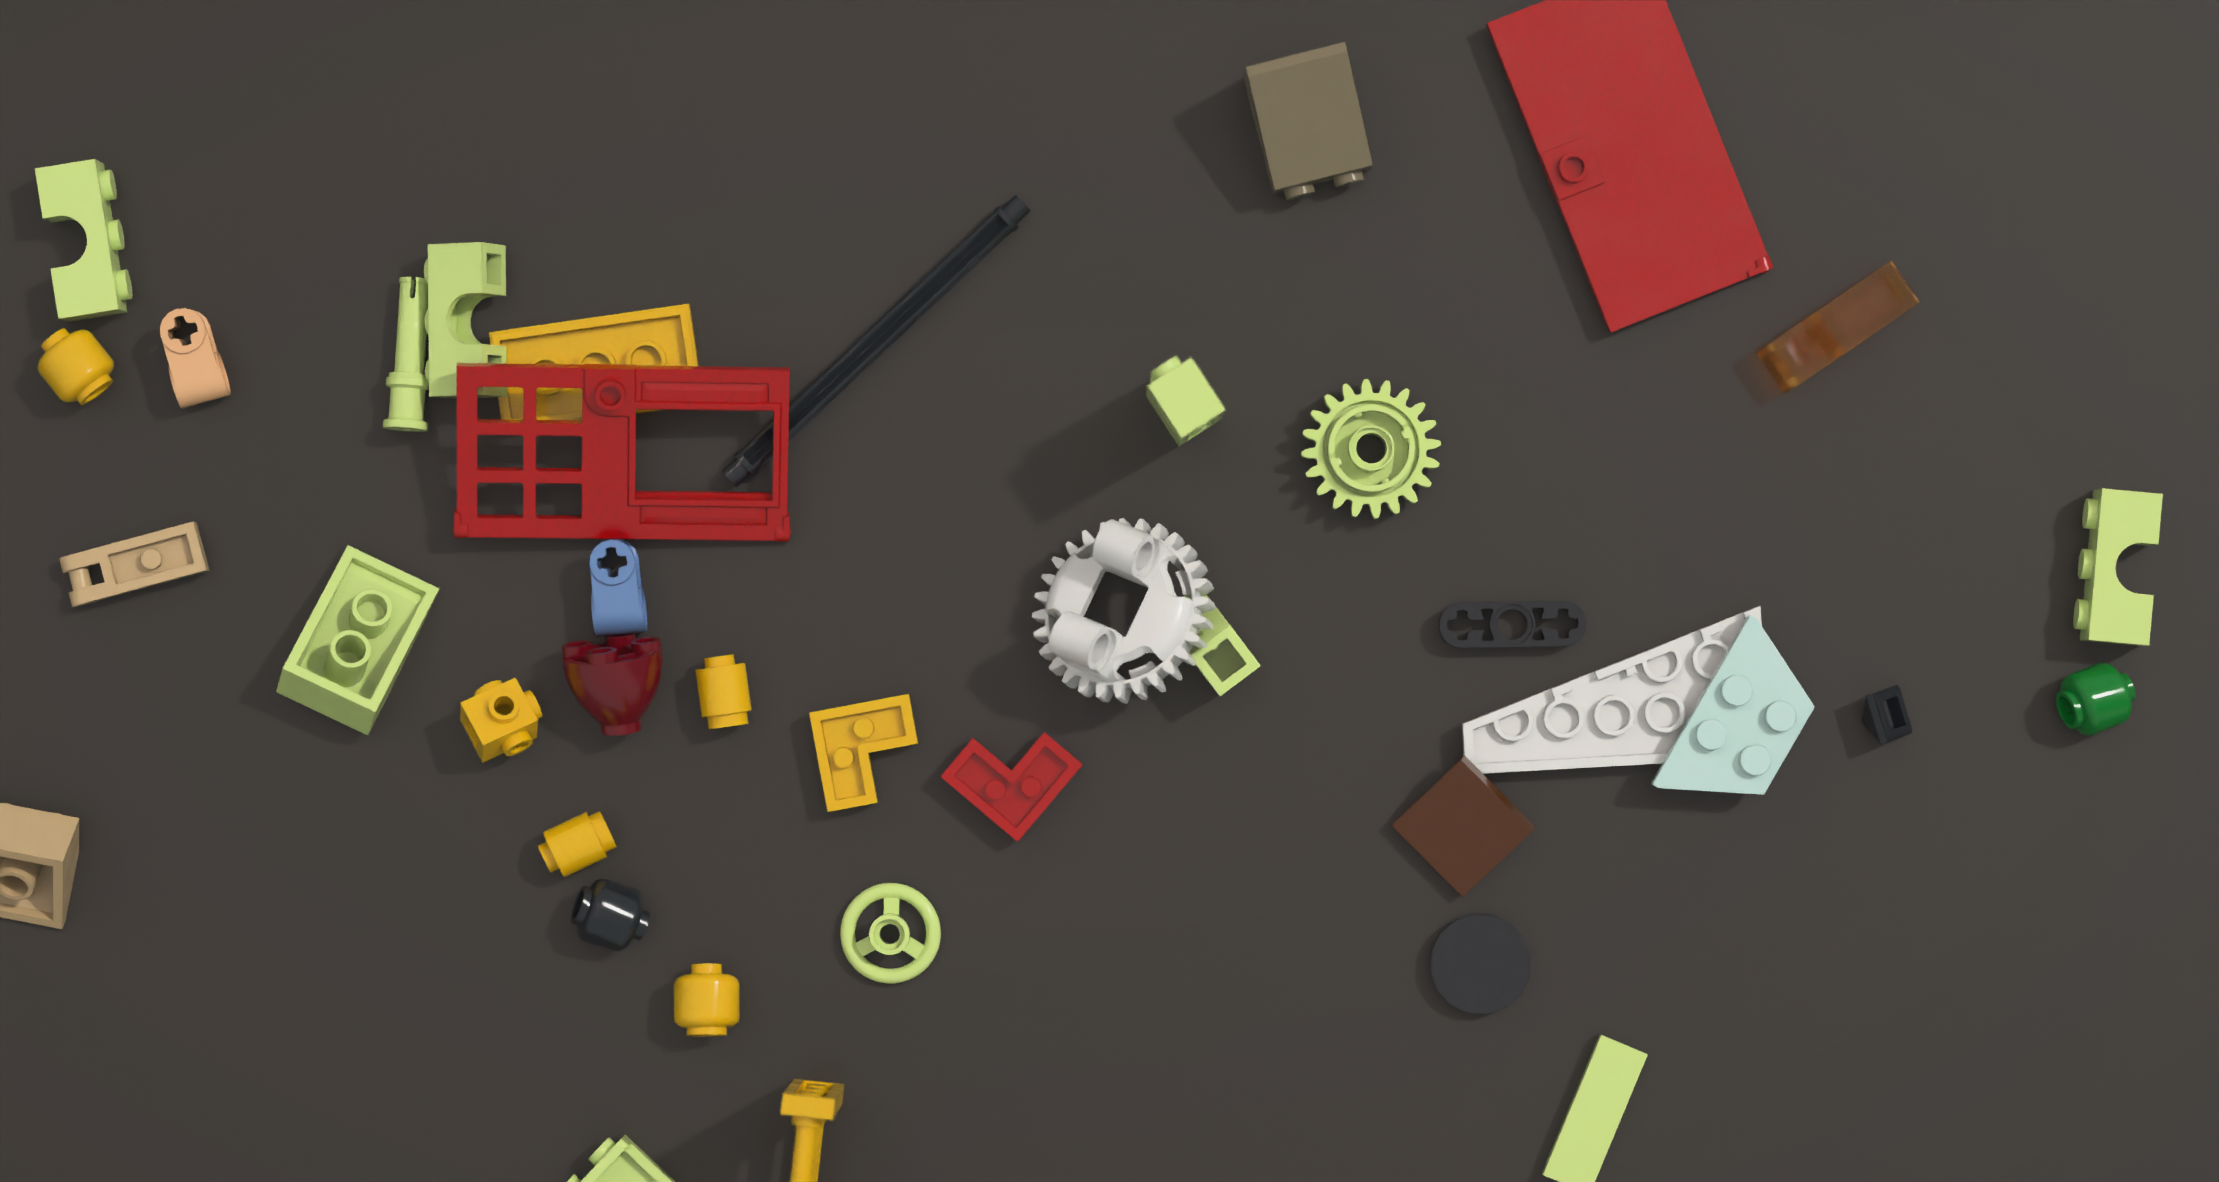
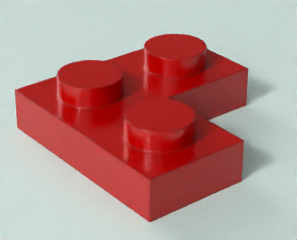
[940,732,1083,842]

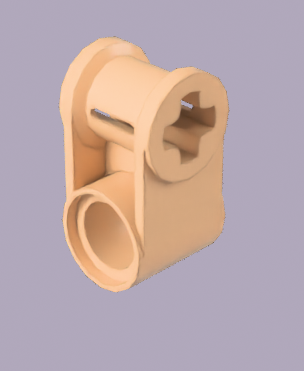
[160,308,231,409]

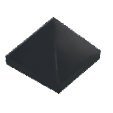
[1861,685,1913,744]

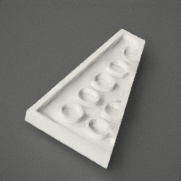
[1462,606,1762,774]

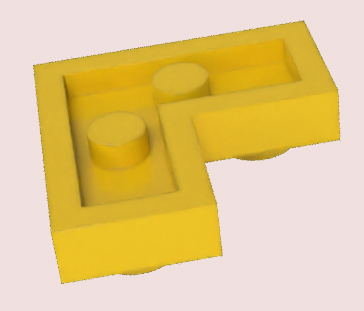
[809,694,918,812]

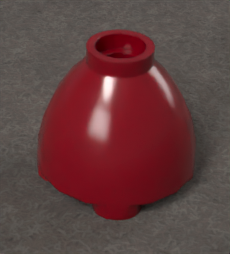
[562,633,663,736]

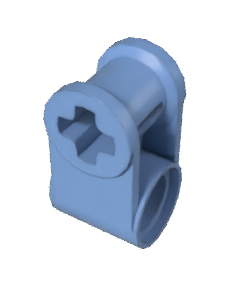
[589,539,648,637]

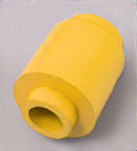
[695,654,752,729]
[538,811,617,878]

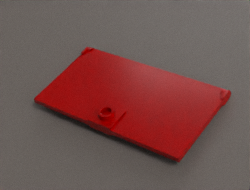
[1486,0,1774,333]

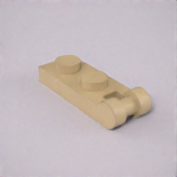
[59,521,210,607]

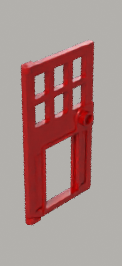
[453,363,791,542]

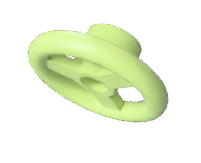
[840,883,941,984]

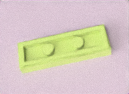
[1542,1034,1648,1182]

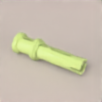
[383,277,429,432]

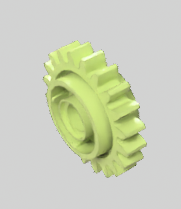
[1300,379,1441,519]

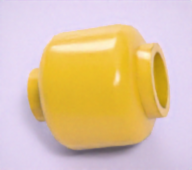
[38,328,114,405]
[674,963,740,1037]

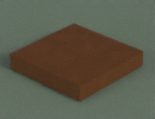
[1392,755,1535,897]

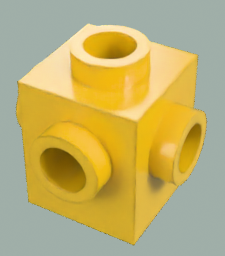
[460,677,542,763]

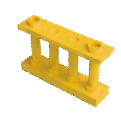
[781,1079,845,1182]

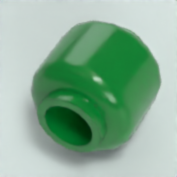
[2056,662,2135,736]

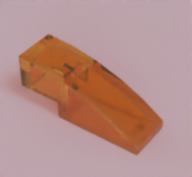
[1756,260,1920,394]

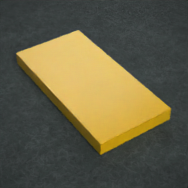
[489,304,699,420]

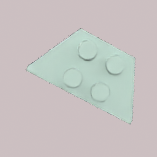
[1651,615,1815,795]

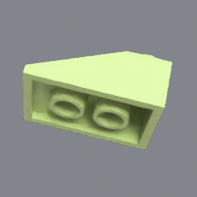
[276,545,439,735]

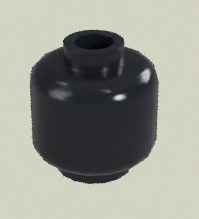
[571,878,650,951]

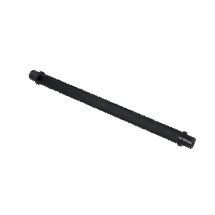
[721,195,1030,487]

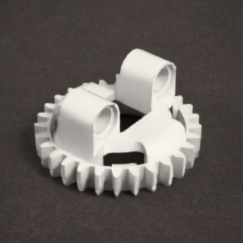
[1032,518,1216,704]

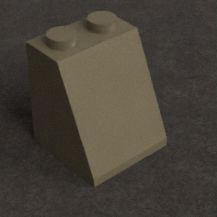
[1243,42,1373,200]

